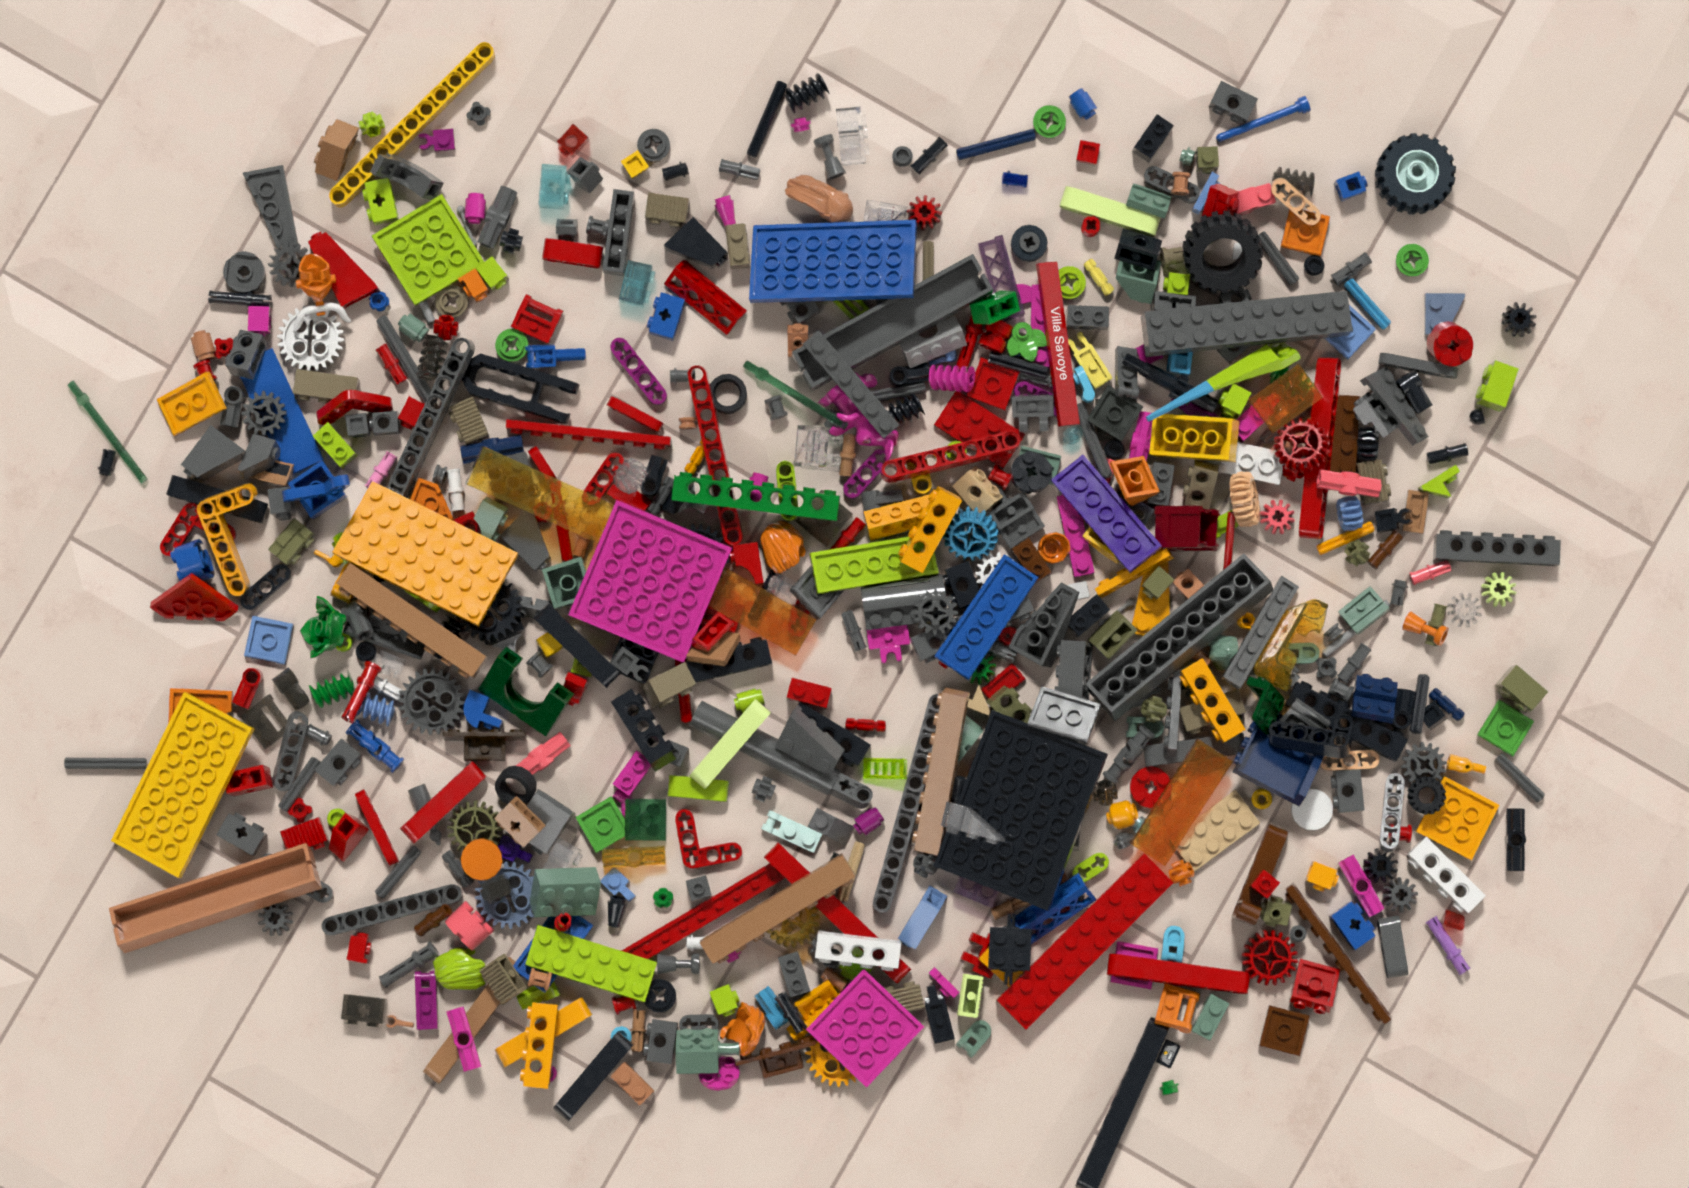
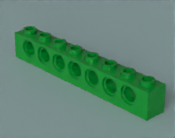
[672,472,840,521]

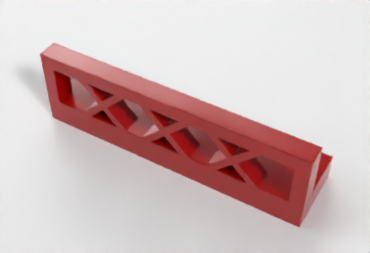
[664,259,747,335]

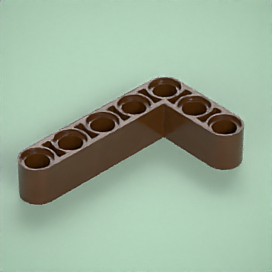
[1231,824,1288,926]

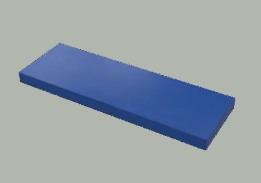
[238,348,324,474]
[934,554,1039,680]

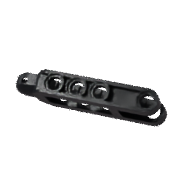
[451,353,580,424]

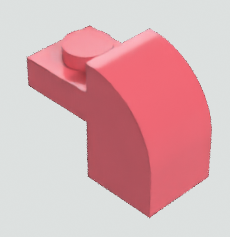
[1232,183,1276,216]

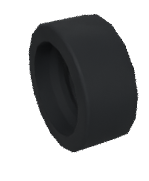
[710,374,747,414]
[495,766,537,805]

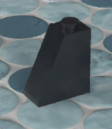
[664,217,728,269]

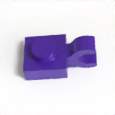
[498,835,533,863]

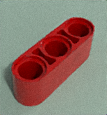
[542,238,604,268]

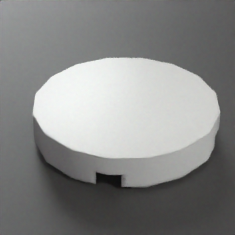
[1291,789,1333,830]

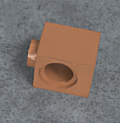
[1173,569,1204,600]

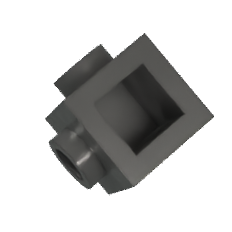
[567,157,603,193]

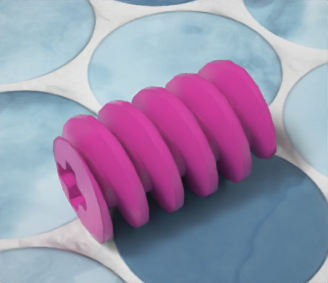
[929,364,975,392]

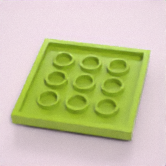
[371,194,484,306]

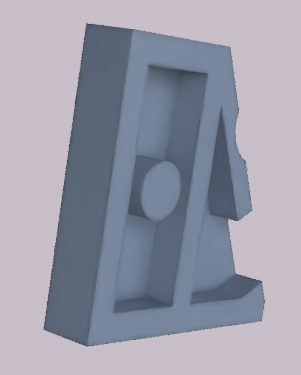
[1424,293,1465,335]

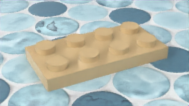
[1169,790,1260,871]

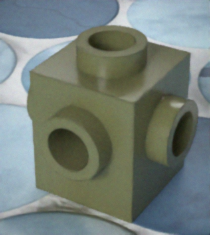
[1259,895,1292,927]

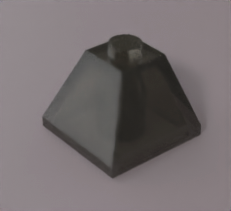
[795,490,853,547]

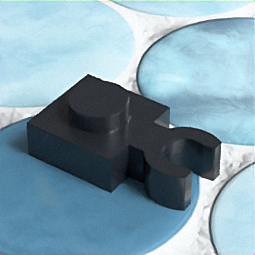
[1375,508,1413,533]

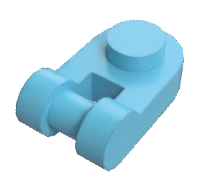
[1073,366,1095,403]
[1161,926,1185,963]

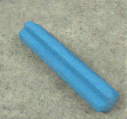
[1344,278,1391,330]

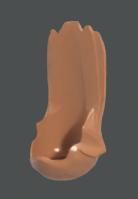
[784,175,853,223]

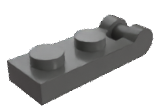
[1115,346,1139,399]

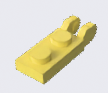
[1068,331,1113,390]

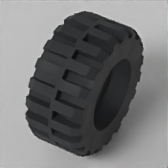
[1182,211,1263,294]

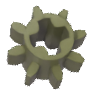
[1344,539,1370,567]
[1141,696,1167,723]

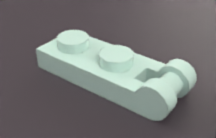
[761,810,822,853]

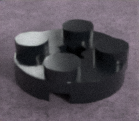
[1010,451,1052,494]

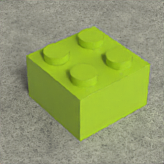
[1475,360,1519,412]

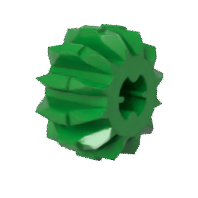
[970,655,996,685]

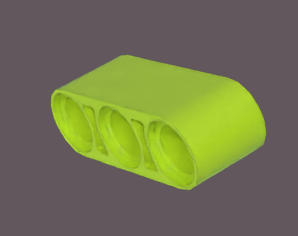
[776,461,798,522]
[667,775,729,802]

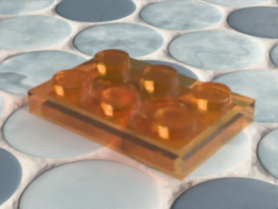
[1248,364,1323,434]

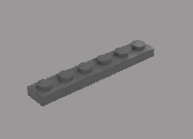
[802,330,899,438]
[1221,576,1299,690]

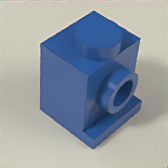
[1334,172,1368,202]

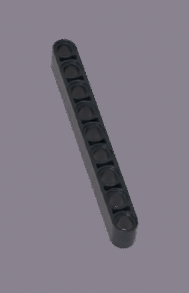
[1075,1017,1170,1188]

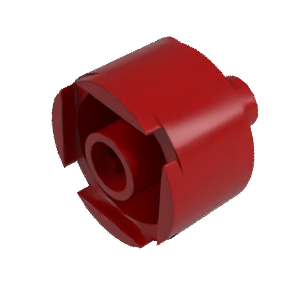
[1427,321,1474,366]

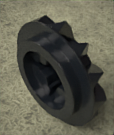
[644,979,676,1013]

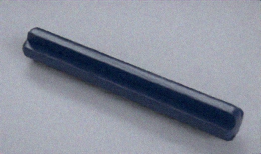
[956,129,1036,160]

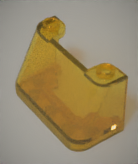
[1254,599,1328,692]

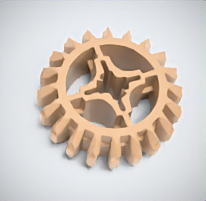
[1229,471,1260,527]

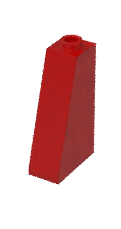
[307,232,380,309]

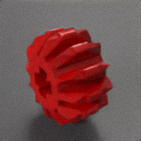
[907,195,942,231]

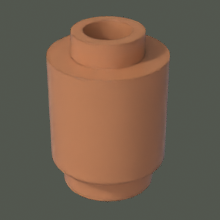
[190,330,216,362]

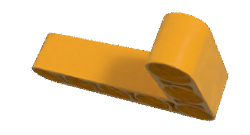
[197,483,258,596]

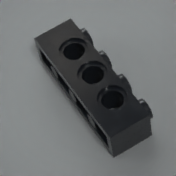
[686,637,772,683]
[611,689,676,772]
[798,702,871,767]

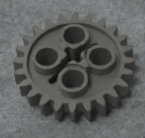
[397,668,465,735]

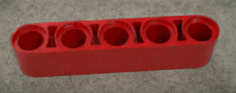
[400,761,486,844]

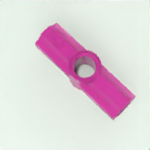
[1129,411,1152,461]
[1338,854,1385,917]
[446,1006,482,1072]

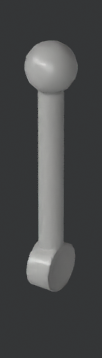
[457,206,477,246]
[1098,598,1134,627]

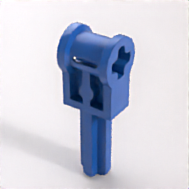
[525,344,586,368]

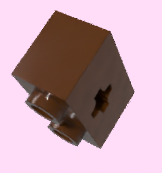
[1011,538,1052,585]

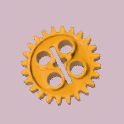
[805,1035,856,1087]

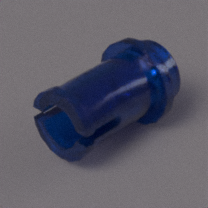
[1002,170,1028,188]

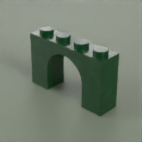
[478,647,574,737]

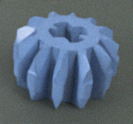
[1336,496,1363,531]

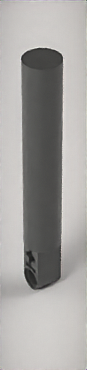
[689,701,873,809]

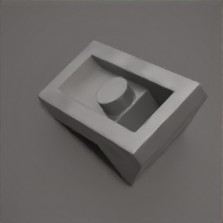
[808,808,854,845]

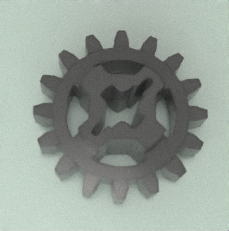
[268,242,308,287]
[241,391,287,436]
[912,589,958,635]
[1401,742,1447,783]

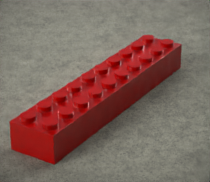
[996,853,1174,1030]

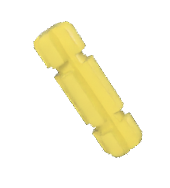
[1084,258,1114,296]

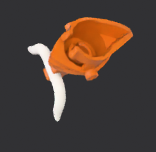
[293,254,351,331]

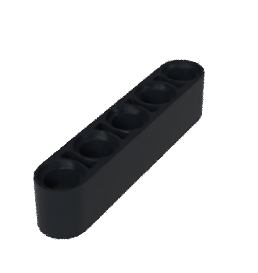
[166,475,268,524]
[534,603,621,688]
[553,1031,634,1122]

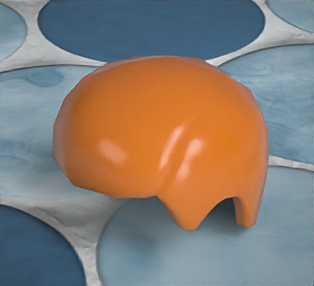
[1037,532,1071,564]

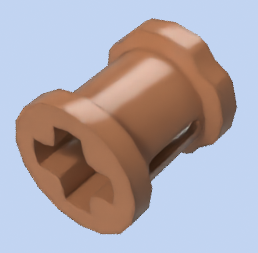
[1171,172,1191,196]
[527,968,552,991]

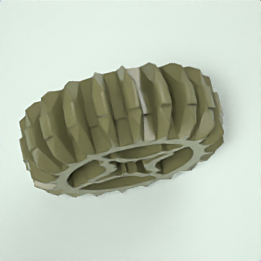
[447,800,503,851]

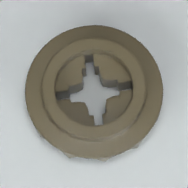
[435,285,468,318]

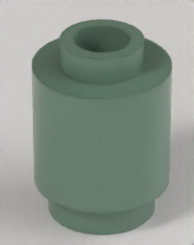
[398,313,429,343]

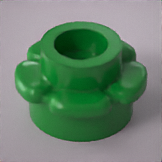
[653,888,673,908]
[1159,1080,1179,1096]

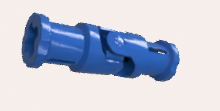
[345,719,405,773]

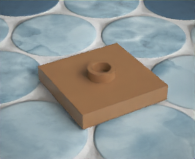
[686,632,741,666]

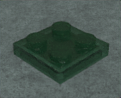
[625,799,666,841]

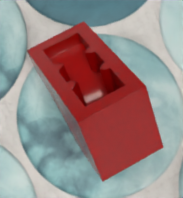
[730,542,764,585]
[563,672,589,706]

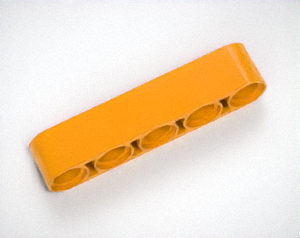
[495,997,593,1067]

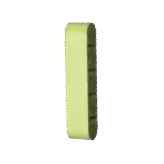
[1059,186,1161,237]
[689,699,771,789]

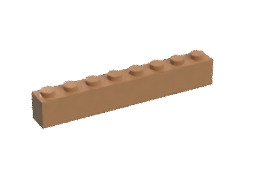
[336,563,488,679]
[912,688,970,855]
[700,853,856,964]

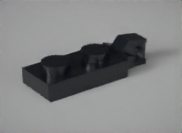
[924,984,955,1044]

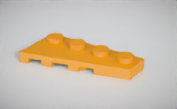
[1132,555,1170,636]

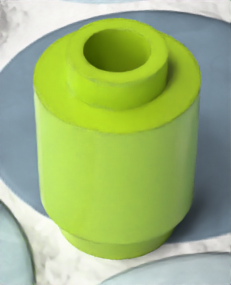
[734,688,765,714]

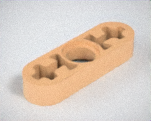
[1271,178,1321,225]
[1320,750,1380,771]

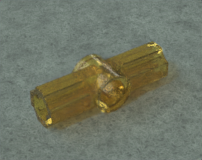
[602,846,666,868]

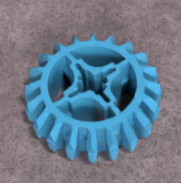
[943,506,998,562]

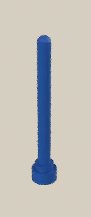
[1216,96,1311,142]

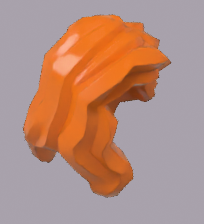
[760,520,806,574]
[720,1002,765,1056]

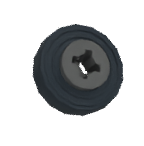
[1011,225,1048,262]

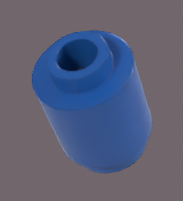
[1069,88,1097,120]

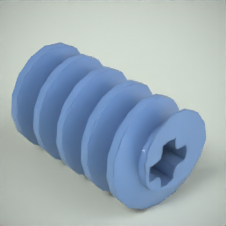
[356,692,395,727]

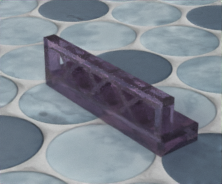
[978,235,1025,322]

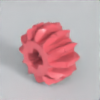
[1260,500,1295,534]

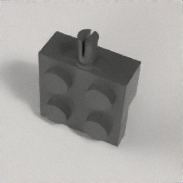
[988,489,1045,549]

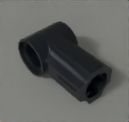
[888,363,929,387]
[1396,370,1433,414]
[640,455,668,497]
[1391,688,1415,731]

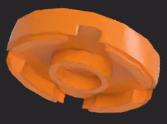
[461,838,503,880]

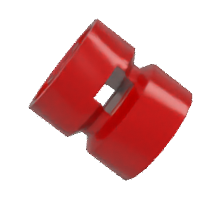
[978,320,1013,354]

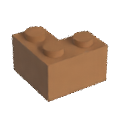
[314,119,359,181]

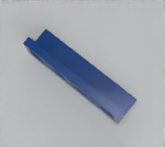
[1011,873,1097,944]

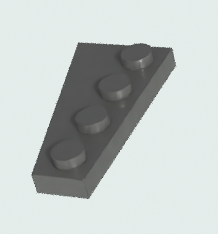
[1360,366,1429,446]

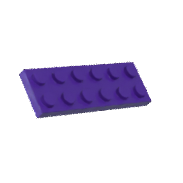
[1051,455,1162,573]

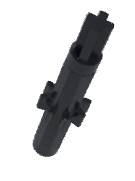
[1122,353,1218,413]

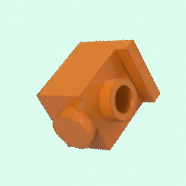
[458,268,489,303]

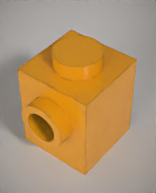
[1305,861,1339,892]

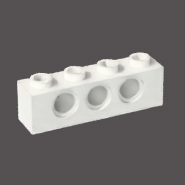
[1407,837,1486,914]
[815,931,901,971]

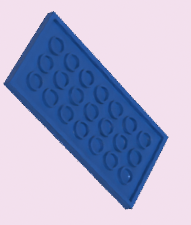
[749,220,917,303]

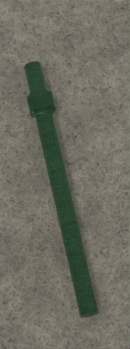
[743,360,848,430]
[67,381,148,484]

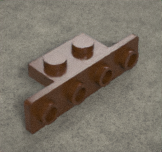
[735,1036,818,1079]

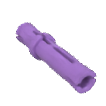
[1425,915,1471,975]

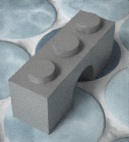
[900,316,967,368]

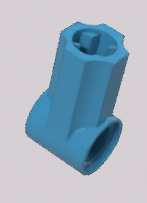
[754,986,789,1030]

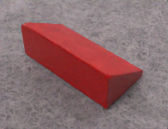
[606,478,652,511]
[692,611,734,652]

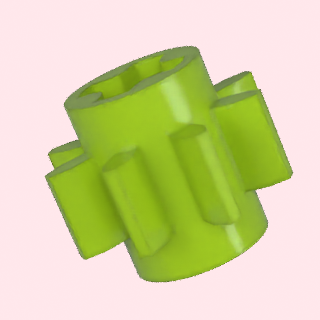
[358,111,385,138]

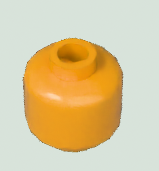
[1106,800,1138,830]

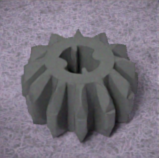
[1382,877,1418,913]
[258,902,293,936]

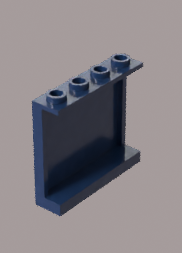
[1233,713,1324,806]

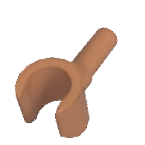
[386,1015,414,1028]

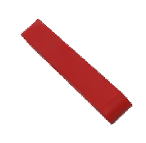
[881,431,1020,483]
[1107,954,1250,994]

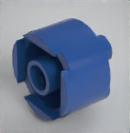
[170,539,214,581]

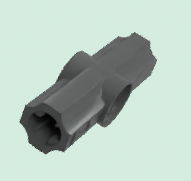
[477,185,518,249]

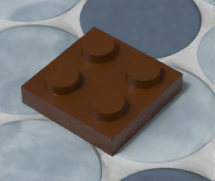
[1259,1005,1310,1056]

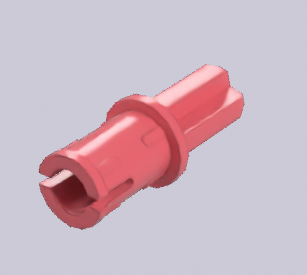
[1409,560,1451,585]

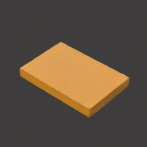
[157,372,227,436]

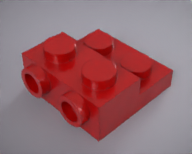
[1289,959,1340,1014]

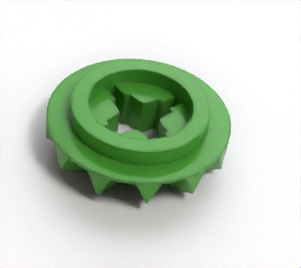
[1033,105,1066,138]
[1396,244,1429,276]
[495,329,528,362]

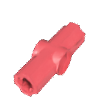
[1316,470,1382,498]
[516,732,571,775]

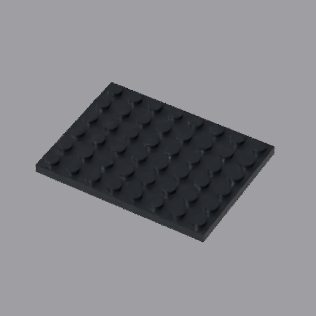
[934,710,1108,911]

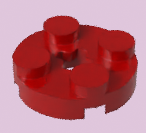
[1130,766,1172,808]

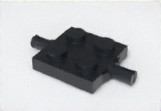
[988,914,1032,985]

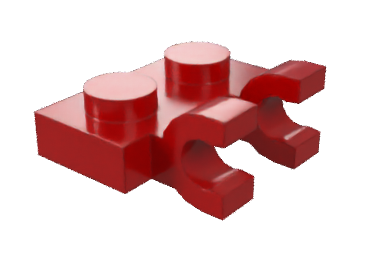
[960,932,994,979]

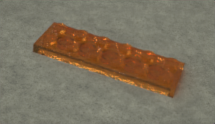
[708,566,817,656]
[1130,738,1233,866]

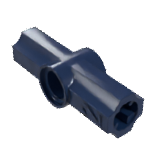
[460,435,524,464]

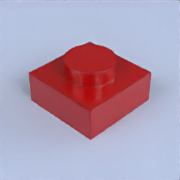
[1076,140,1100,165]

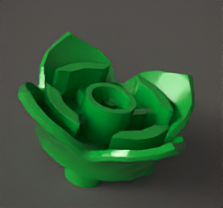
[300,596,346,659]

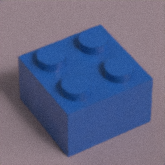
[288,460,348,520]

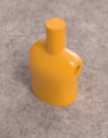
[1446,754,1486,774]

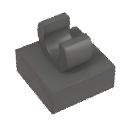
[556,219,578,242]

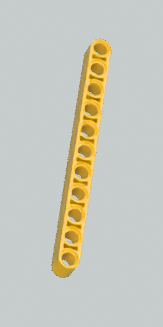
[329,42,495,208]

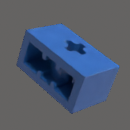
[647,292,685,341]
[1329,902,1376,950]

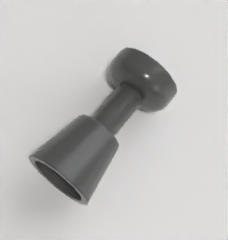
[813,134,846,180]
[657,954,700,974]

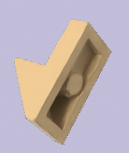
[967,685,990,716]

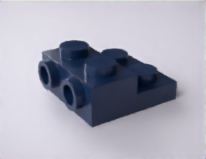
[1351,674,1398,723]

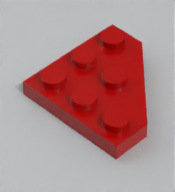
[150,573,238,621]

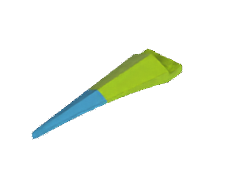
[1146,343,1301,422]

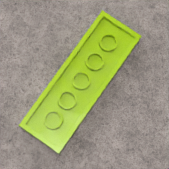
[809,537,939,594]
[525,925,657,1003]

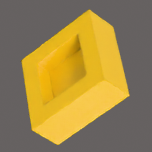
[621,150,649,179]

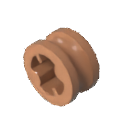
[679,417,697,430]

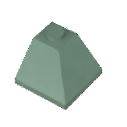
[1116,260,1161,304]

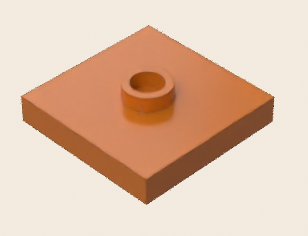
[1280,209,1330,257]

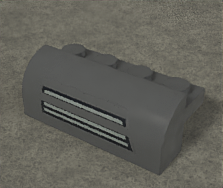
[860,574,948,630]

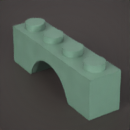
[474,497,509,542]

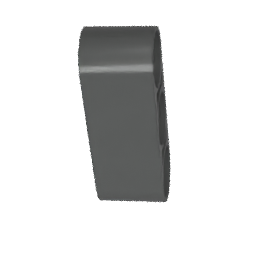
[1377,916,1408,979]

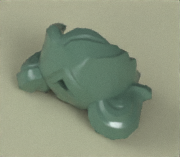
[1208,635,1238,671]

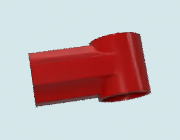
[232,668,263,709]

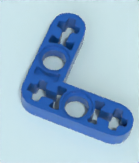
[282,475,350,502]

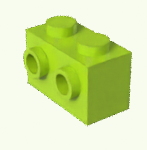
[1218,384,1251,419]

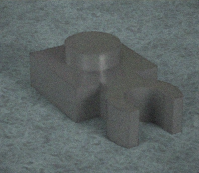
[610,646,649,681]

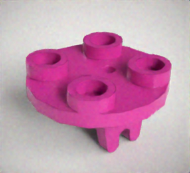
[698,1056,740,1091]

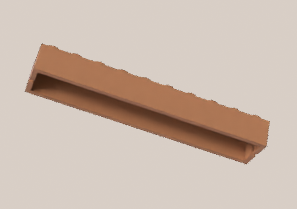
[109,843,322,953]

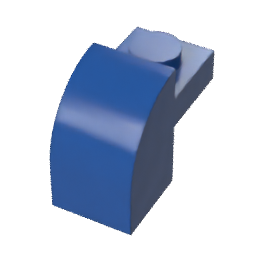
[464,690,504,729]

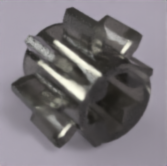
[1093,780,1118,806]

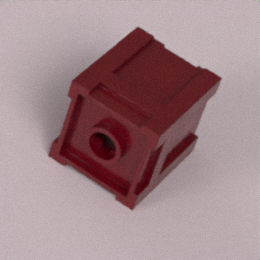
[1155,506,1220,552]

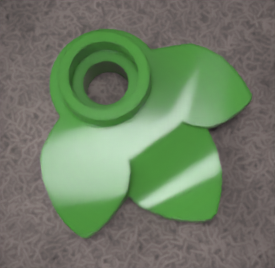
[1007,322,1047,362]

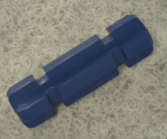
[1429,688,1465,721]

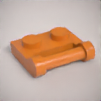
[1154,984,1200,1034]

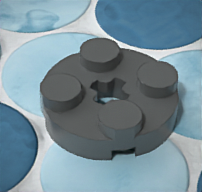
[223,251,265,293]

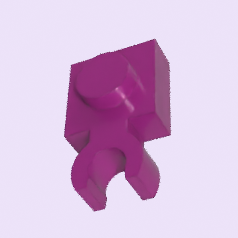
[419,128,455,152]

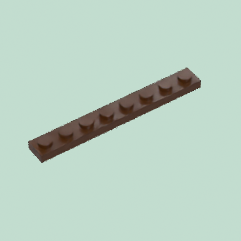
[1285,882,1392,1024]

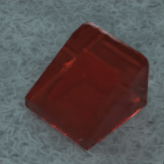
[1441,910,1465,931]

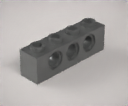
[603,189,635,276]

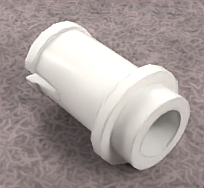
[686,935,704,951]

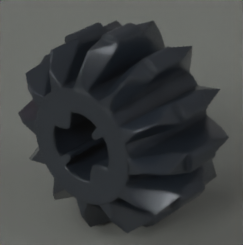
[1501,302,1536,337]
[1357,427,1379,461]
[1363,848,1398,883]

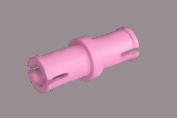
[364,451,398,488]

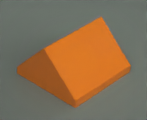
[1109,456,1160,506]

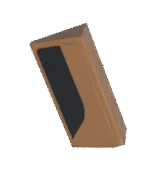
[250,460,294,486]

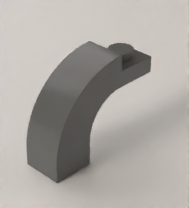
[370,153,444,200]

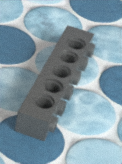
[1433,530,1561,566]
[910,595,1034,663]

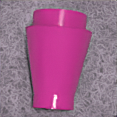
[714,195,736,227]

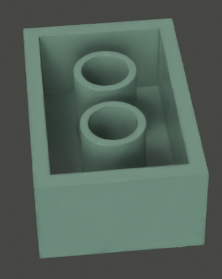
[530,867,601,917]

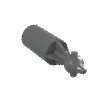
[408,784,442,845]

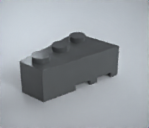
[775,704,845,777]

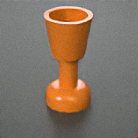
[1402,611,1449,646]

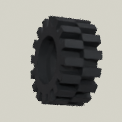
[1407,776,1446,815]

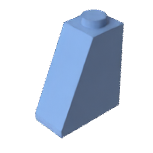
[898,885,947,949]

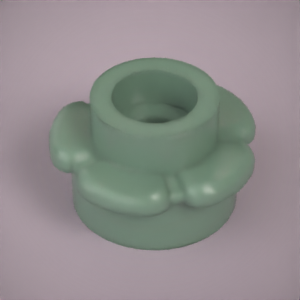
[1179,147,1196,167]

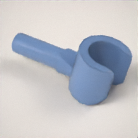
[929,350,957,366]

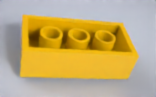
[1149,414,1239,462]

